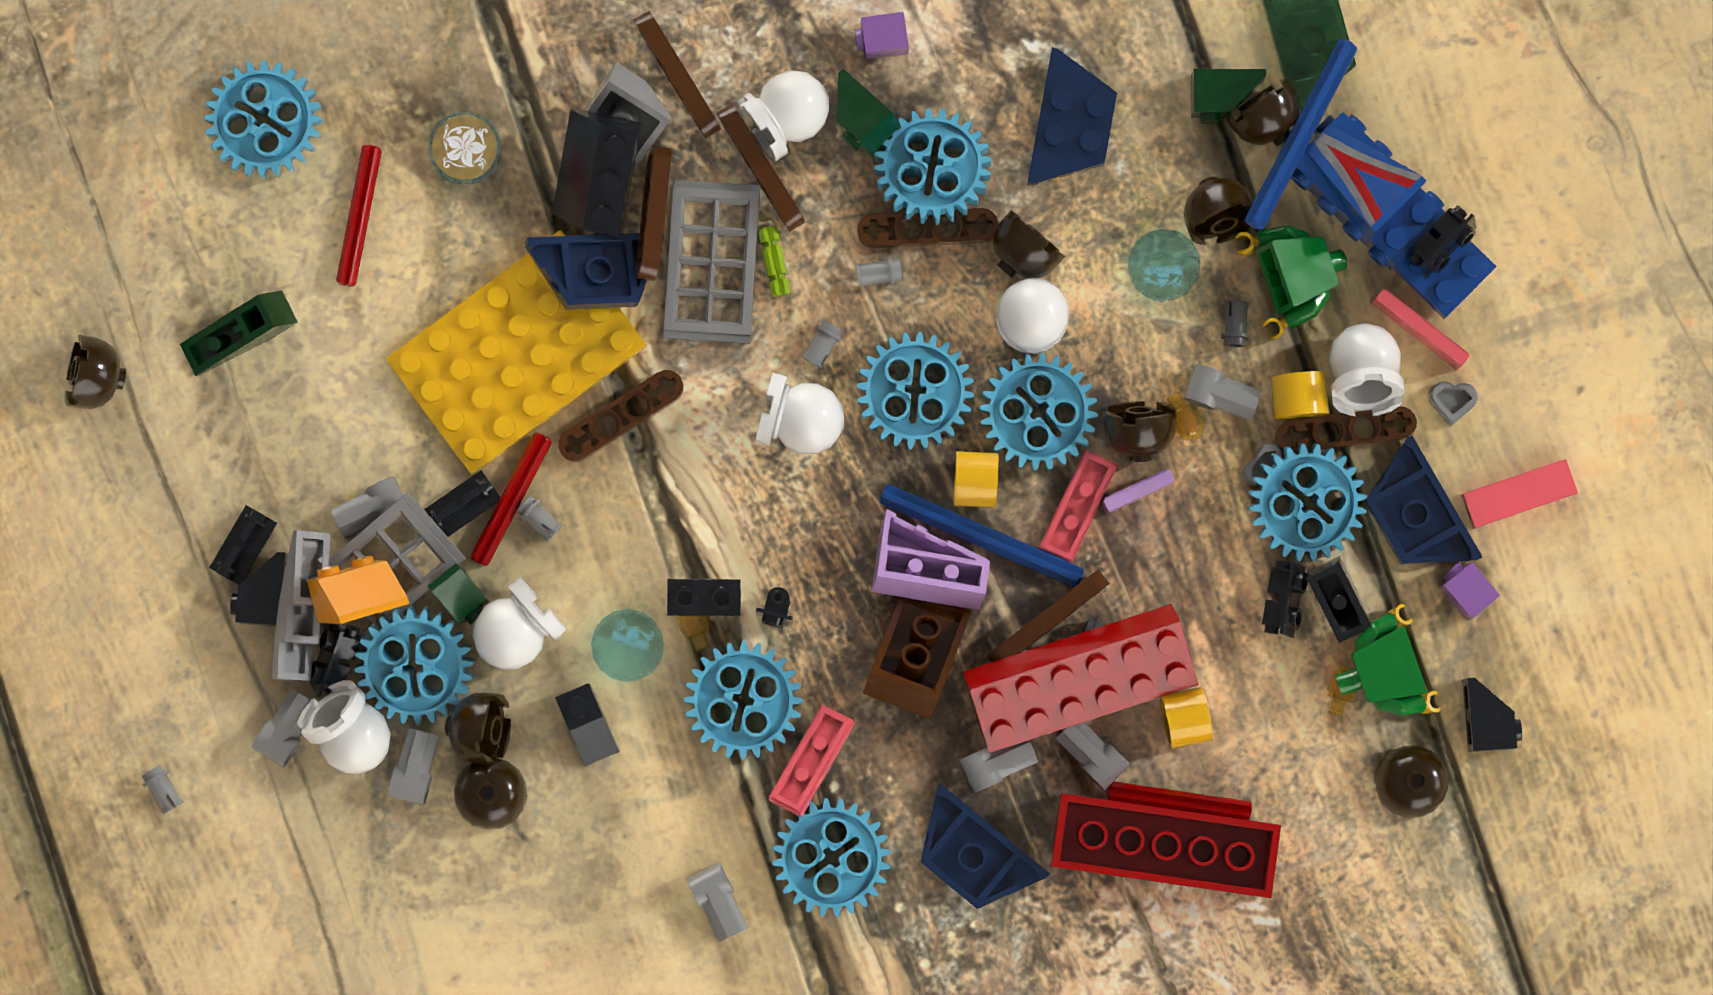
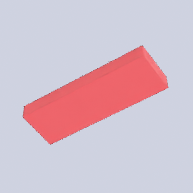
[1371,289,1469,370]
[1039,449,1118,563]
[1462,459,1578,529]
[769,705,855,818]

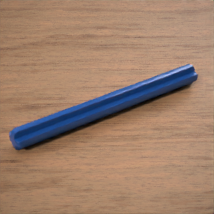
[1245,39,1357,230]
[880,484,1084,588]

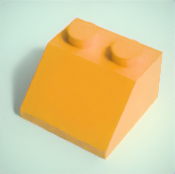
[307,555,409,624]

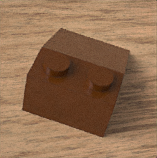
[863,597,972,719]

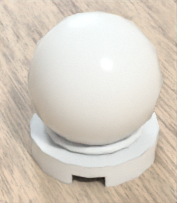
[736,70,829,161]
[995,278,1070,355]
[1329,323,1405,416]
[756,373,844,454]
[472,577,566,670]
[297,680,391,775]

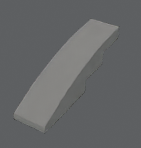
[271,530,331,682]

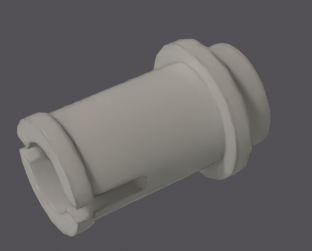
[856,256,903,287]
[802,320,842,369]
[516,496,563,542]
[142,765,184,814]

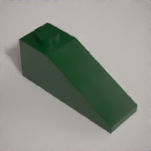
[180,290,298,376]

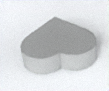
[1428,381,1478,426]
[1242,444,1287,488]

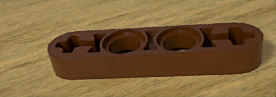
[633,11,721,139]
[717,104,805,232]
[635,145,672,281]
[857,208,999,248]
[559,370,684,462]
[1275,406,1417,454]
[987,569,1110,662]

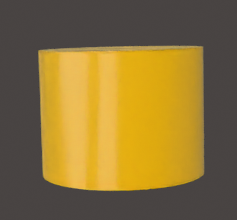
[1270,371,1329,420]
[954,451,999,508]
[1160,687,1213,749]

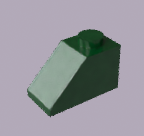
[837,69,901,156]
[1191,69,1266,124]
[428,563,490,625]

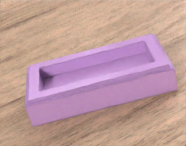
[1101,469,1175,515]

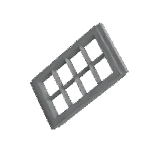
[663,180,760,344]
[320,492,466,661]

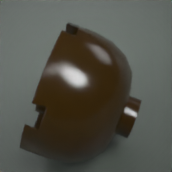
[1226,78,1301,146]
[1183,177,1254,245]
[993,210,1066,279]
[65,334,126,409]
[1103,401,1177,462]
[445,692,511,766]
[1374,745,1448,818]
[454,757,528,830]

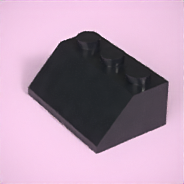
[552,108,642,237]

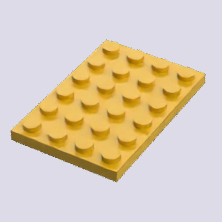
[385,230,647,476]

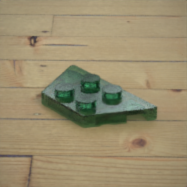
[1262,0,1356,112]

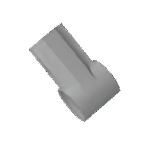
[1183,364,1262,421]
[331,477,403,538]
[252,689,311,767]
[1056,722,1130,791]
[388,728,440,806]
[959,740,1038,793]
[686,862,748,942]

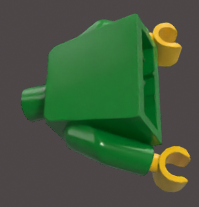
[1235,225,1347,340]
[1335,604,1441,716]

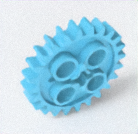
[204,60,323,179]
[874,108,991,225]
[856,332,974,451]
[979,353,1098,472]
[1247,443,1367,561]
[354,605,475,725]
[684,641,803,760]
[772,798,891,917]

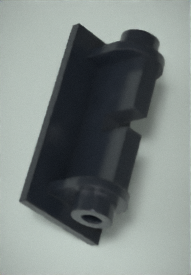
[1406,205,1477,279]
[424,470,501,537]
[209,505,278,585]
[1262,560,1308,638]
[667,579,741,616]
[756,587,793,629]
[309,623,362,698]

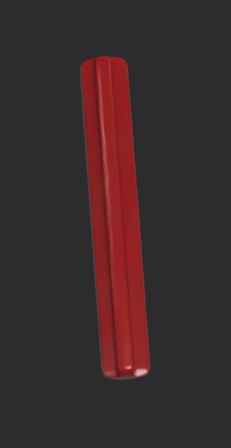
[336,145,382,287]
[471,432,552,566]
[1107,781,1252,820]

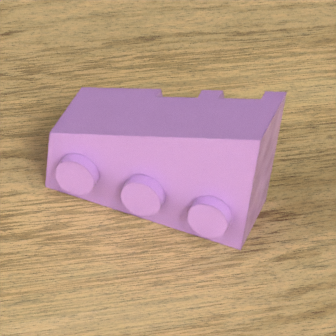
[871,509,990,610]

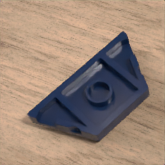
[1027,47,1117,186]
[524,232,664,310]
[1364,435,1482,564]
[920,784,1050,909]

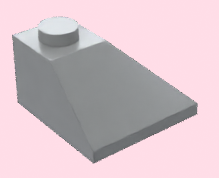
[585,62,671,170]

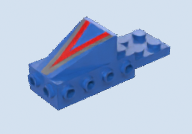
[1291,112,1497,319]

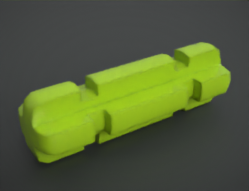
[759,226,790,297]

